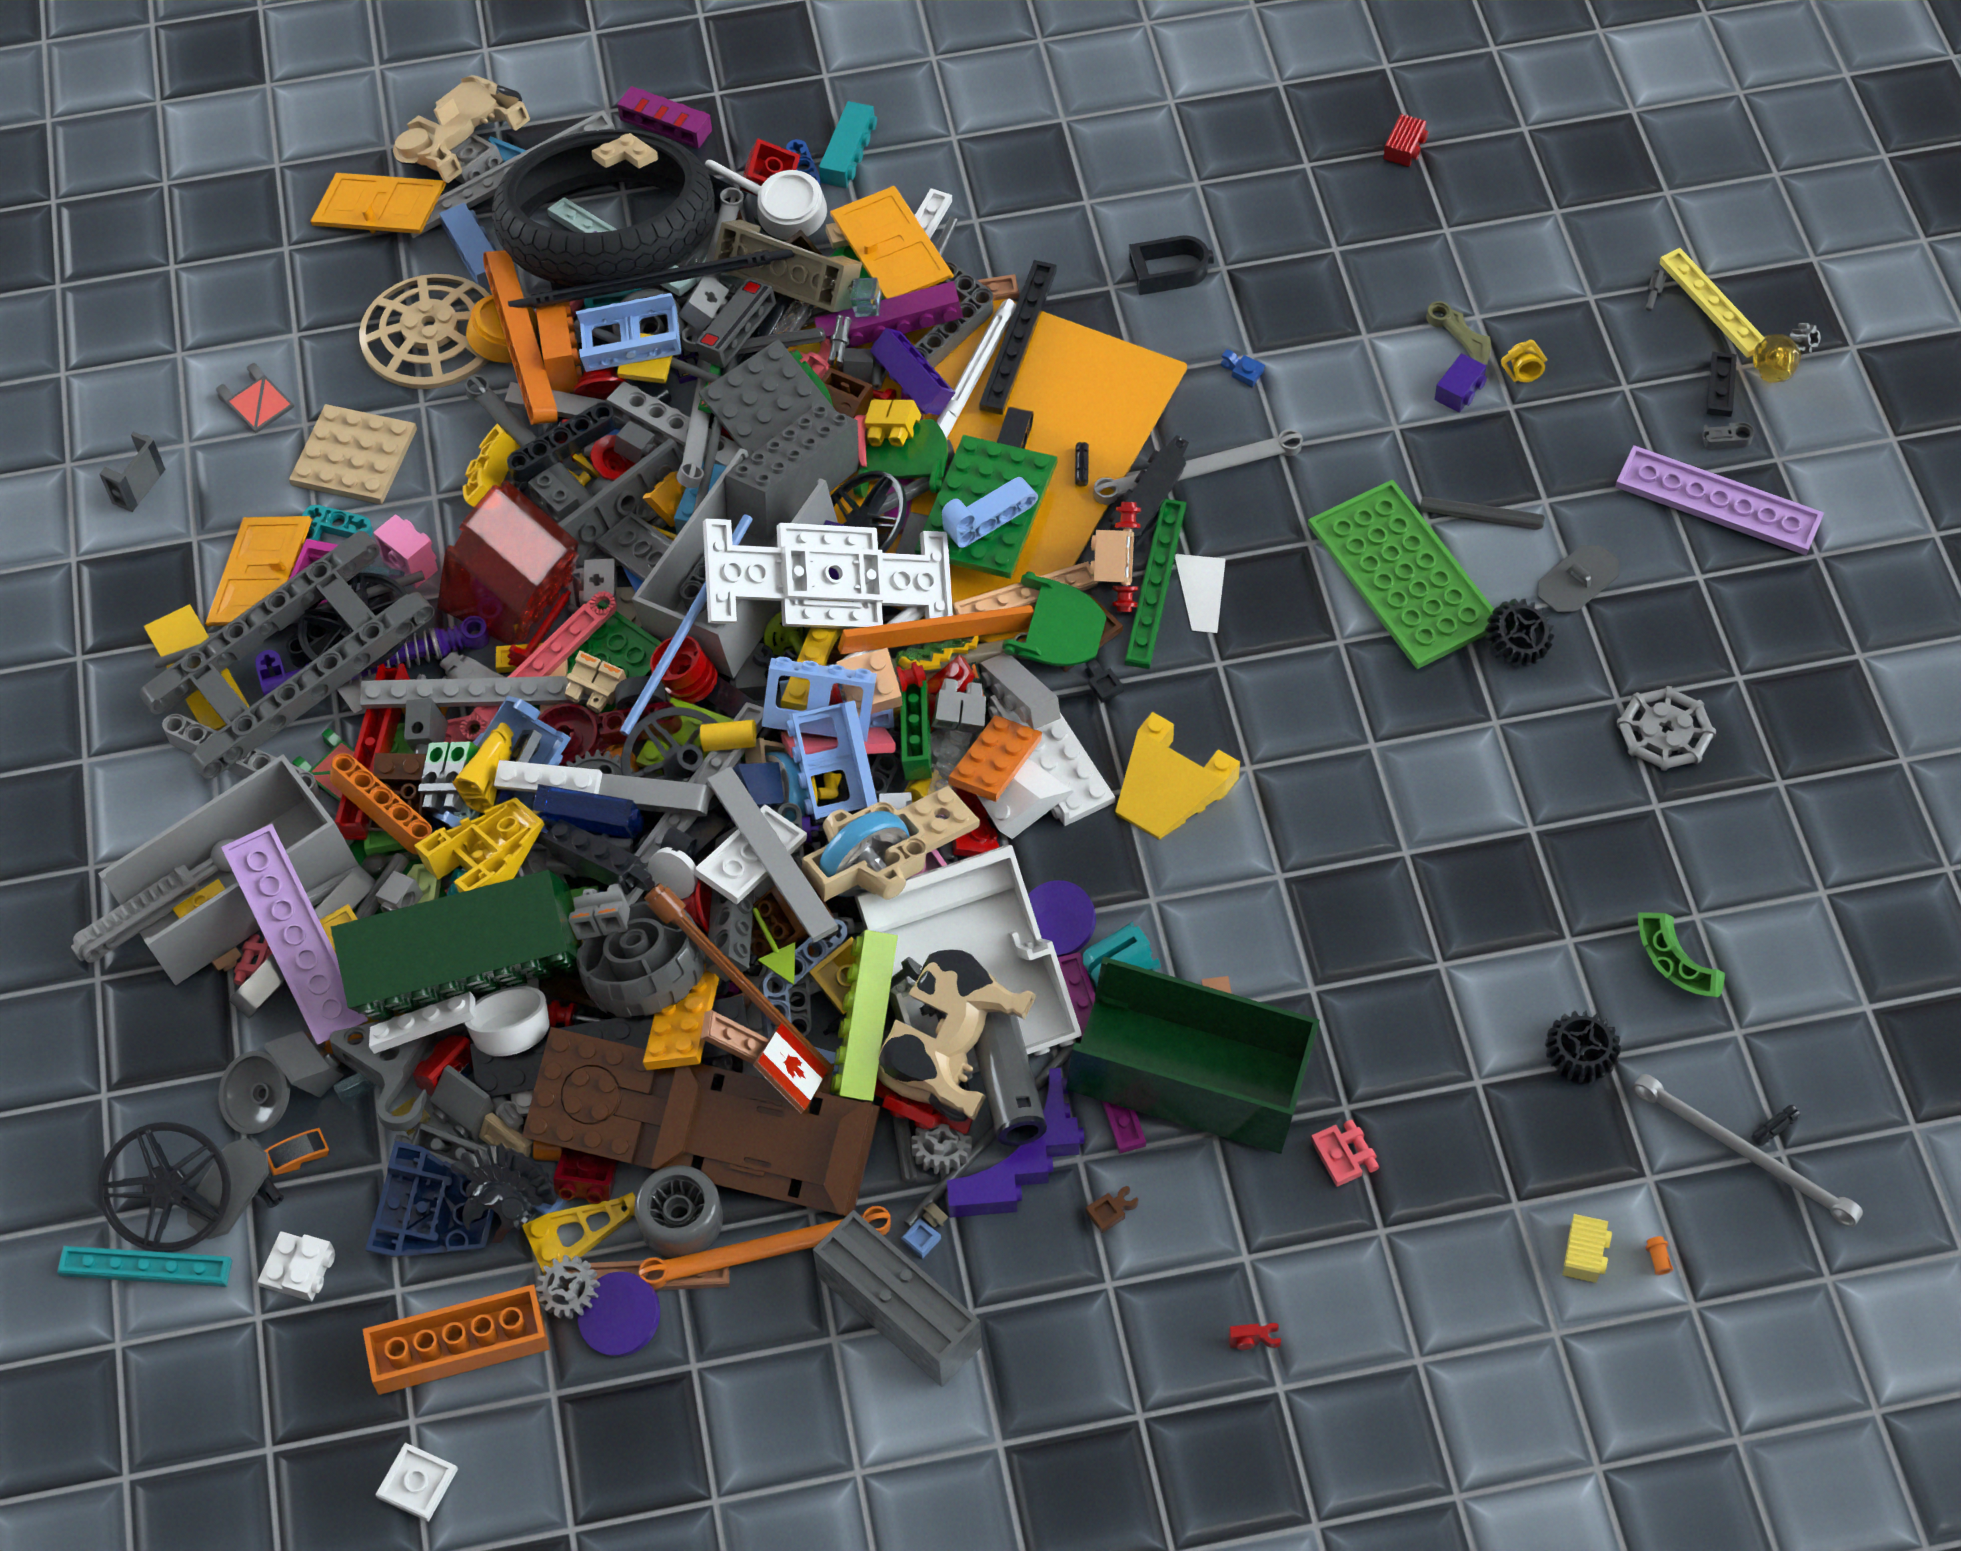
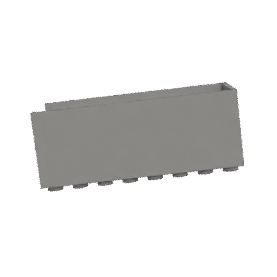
[632,448,838,678]
[98,754,359,986]

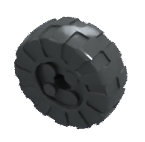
[576,901,707,1018]

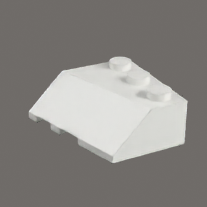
[977,758,1074,839]

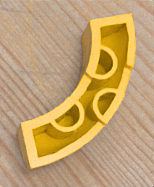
[463,423,521,510]

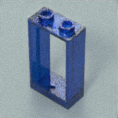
[532,784,644,840]

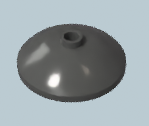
[219,1051,290,1134]

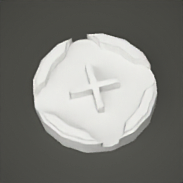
[647,847,698,899]

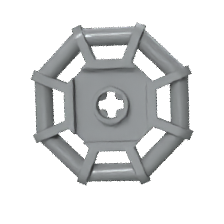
[1617,686,1716,771]

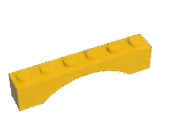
[781,600,851,711]

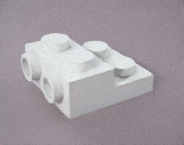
[257,1231,335,1302]

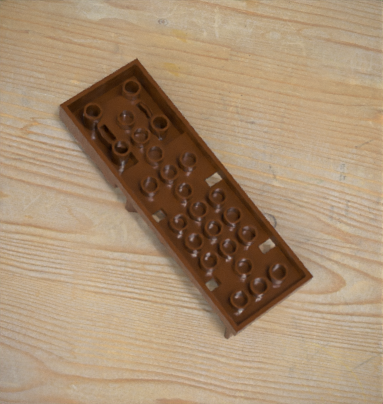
[522,1027,880,1216]

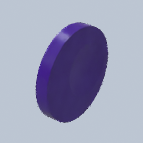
[1028,880,1096,958]
[578,1271,660,1357]

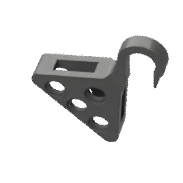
[330,1018,437,1131]

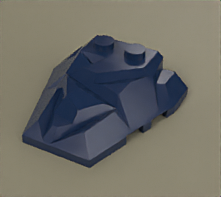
[365,1141,494,1257]

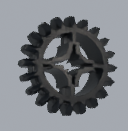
[1485,598,1555,667]
[1545,1010,1621,1084]

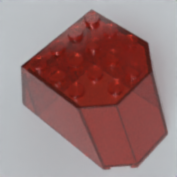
[437,480,579,645]

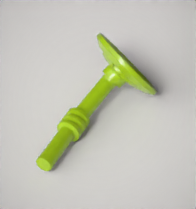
[764,611,809,656]

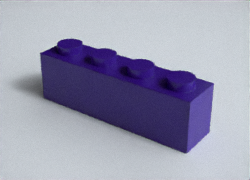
[870,328,955,415]

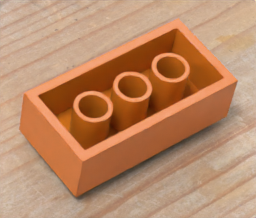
[536,302,583,393]

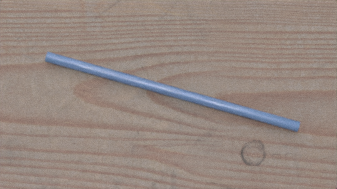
[619,514,753,736]

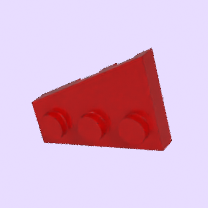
[927,655,975,732]

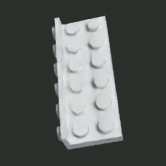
[988,695,1115,826]

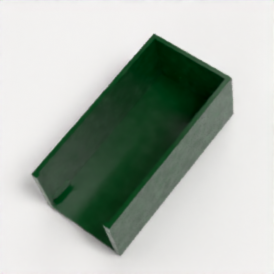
[330,870,582,1021]
[1066,956,1320,1154]

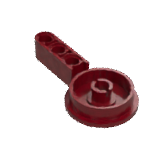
[537,702,683,767]

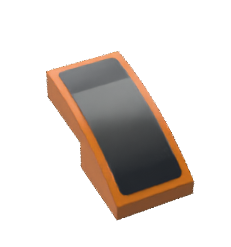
[264,1128,329,1176]

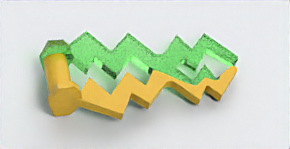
[896,636,979,670]

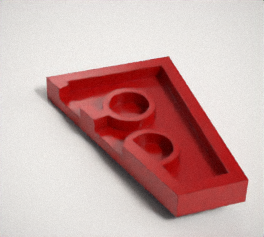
[950,785,999,857]

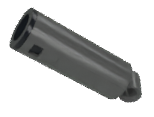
[973,1012,1047,1146]

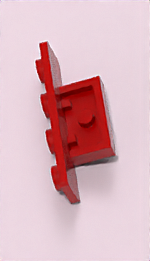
[874,1076,973,1134]

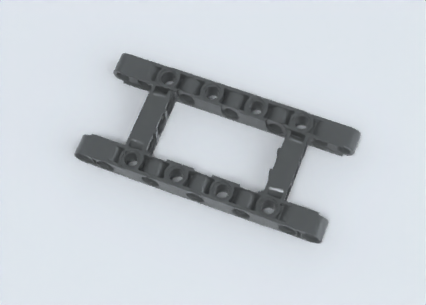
[139,531,434,779]

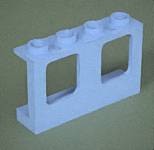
[576,293,681,372]
[762,657,877,742]
[786,700,878,820]

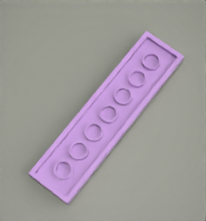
[1615,446,1824,555]
[221,824,368,1045]

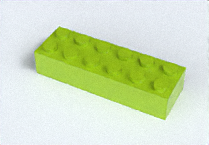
[830,930,898,1103]

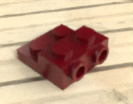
[553,1148,619,1204]

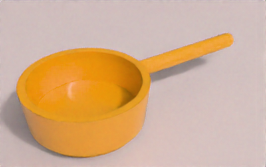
[466,295,538,363]

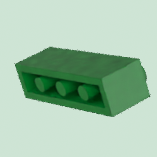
[900,680,932,781]

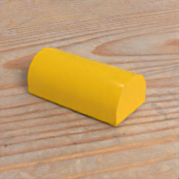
[700,719,757,752]

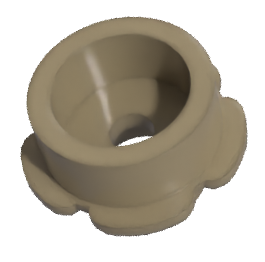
[923,1202,948,1228]

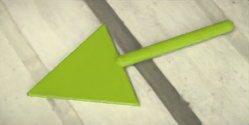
[752,908,795,985]

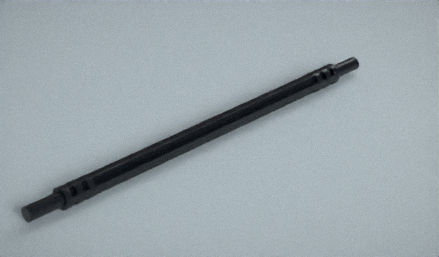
[508,249,794,309]

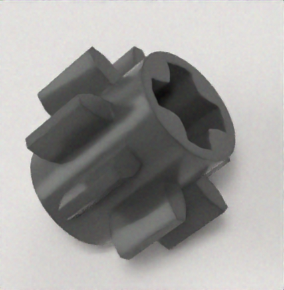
[1790,323,1821,353]

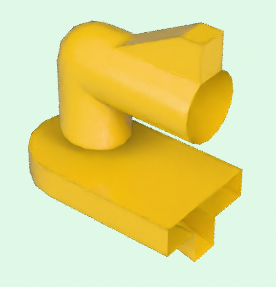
[567,453,601,487]
[811,772,841,804]

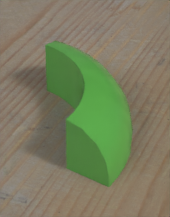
[1638,912,1725,997]

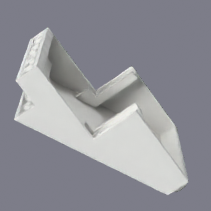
[854,845,1082,1080]

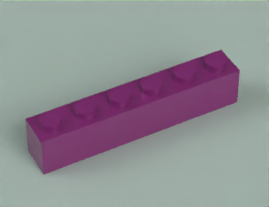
[814,281,963,348]

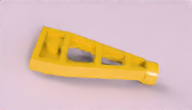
[522,1191,636,1276]

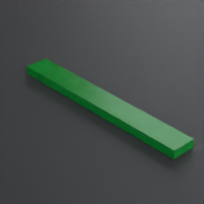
[1125,499,1186,669]

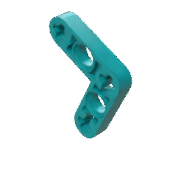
[302,505,373,546]

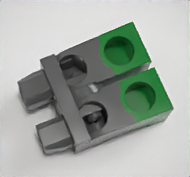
[418,741,480,812]

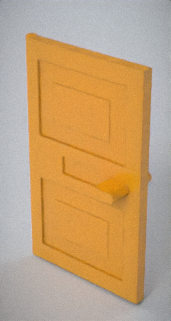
[310,173,446,234]
[830,186,954,299]
[205,516,312,626]

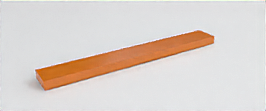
[838,605,1034,654]

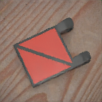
[216,363,294,433]

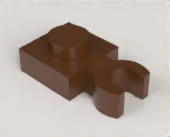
[1086,1186,1139,1233]

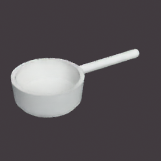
[705,160,827,240]
[392,986,550,1056]

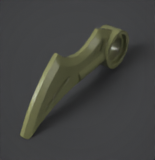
[1426,301,1491,365]

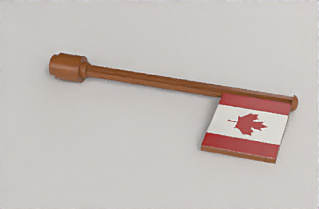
[644,883,834,1113]

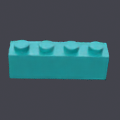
[819,101,877,188]

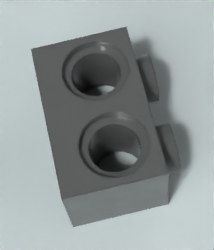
[528,469,580,524]

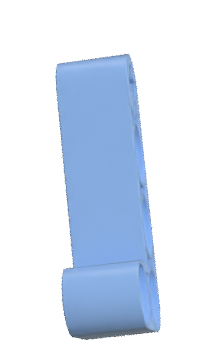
[942,477,1038,548]

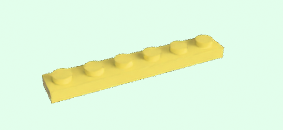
[1659,248,1768,358]

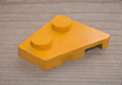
[643,471,686,527]

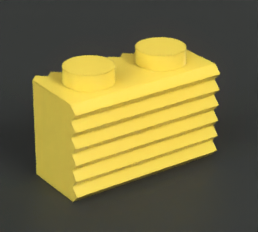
[1562,1214,1612,1283]

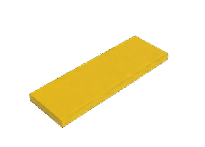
[144,604,250,731]

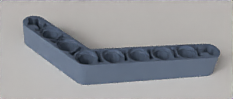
[759,919,847,1039]

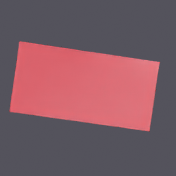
[781,727,895,758]

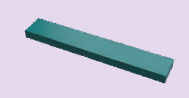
[57,1246,233,1287]

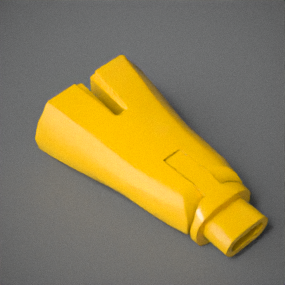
[452,723,514,813]

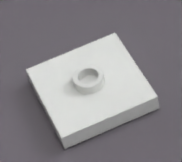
[375,1443,458,1522]

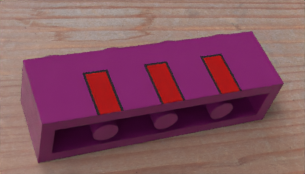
[617,86,712,149]

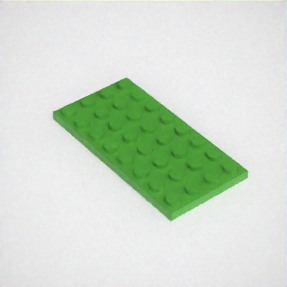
[1308,479,1504,669]

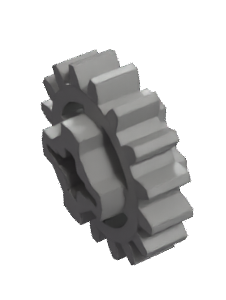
[911,1124,972,1174]
[536,1255,600,1319]

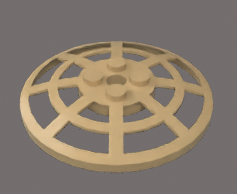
[359,274,490,389]

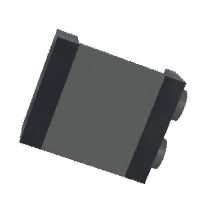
[99,431,166,512]

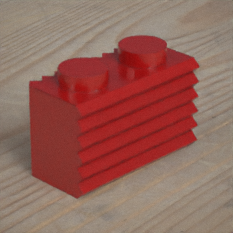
[1383,113,1428,167]

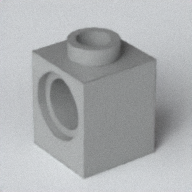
[375,871,424,912]

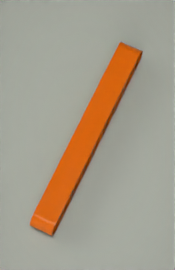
[483,250,558,425]

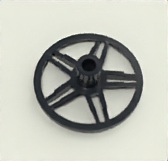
[831,471,907,553]
[298,573,409,672]
[621,707,741,823]
[98,1122,231,1252]

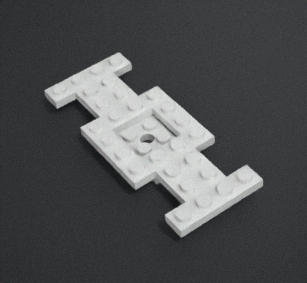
[703,519,953,629]

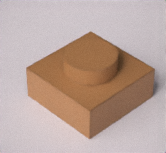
[211,947,242,972]

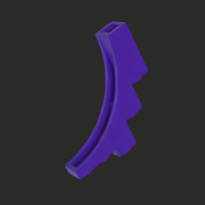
[947,1068,1085,1218]

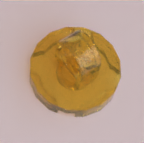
[1753,334,1801,383]

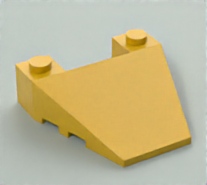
[1115,712,1240,840]
[414,797,545,893]

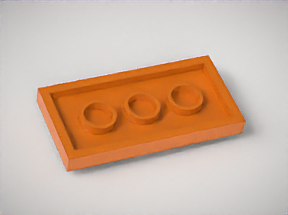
[948,715,1042,802]

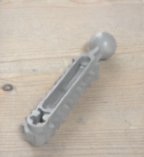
[71,839,235,962]

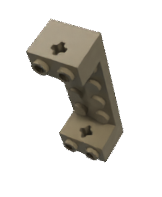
[713,220,862,312]

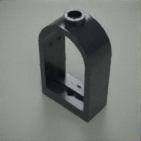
[1129,235,1214,295]

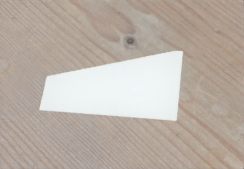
[1175,554,1225,633]

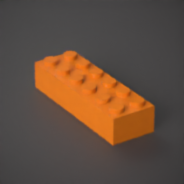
[363,1284,550,1395]

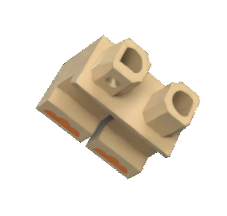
[565,651,627,713]

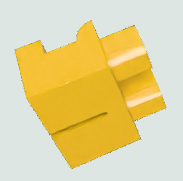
[865,400,922,447]

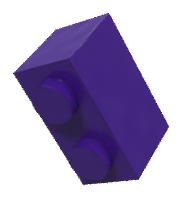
[1434,353,1487,413]

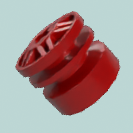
[650,635,718,704]

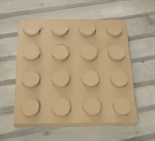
[289,404,417,505]

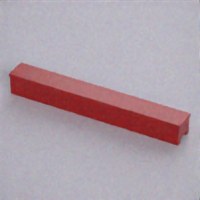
[335,664,411,840]

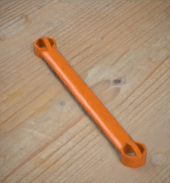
[639,1206,891,1289]

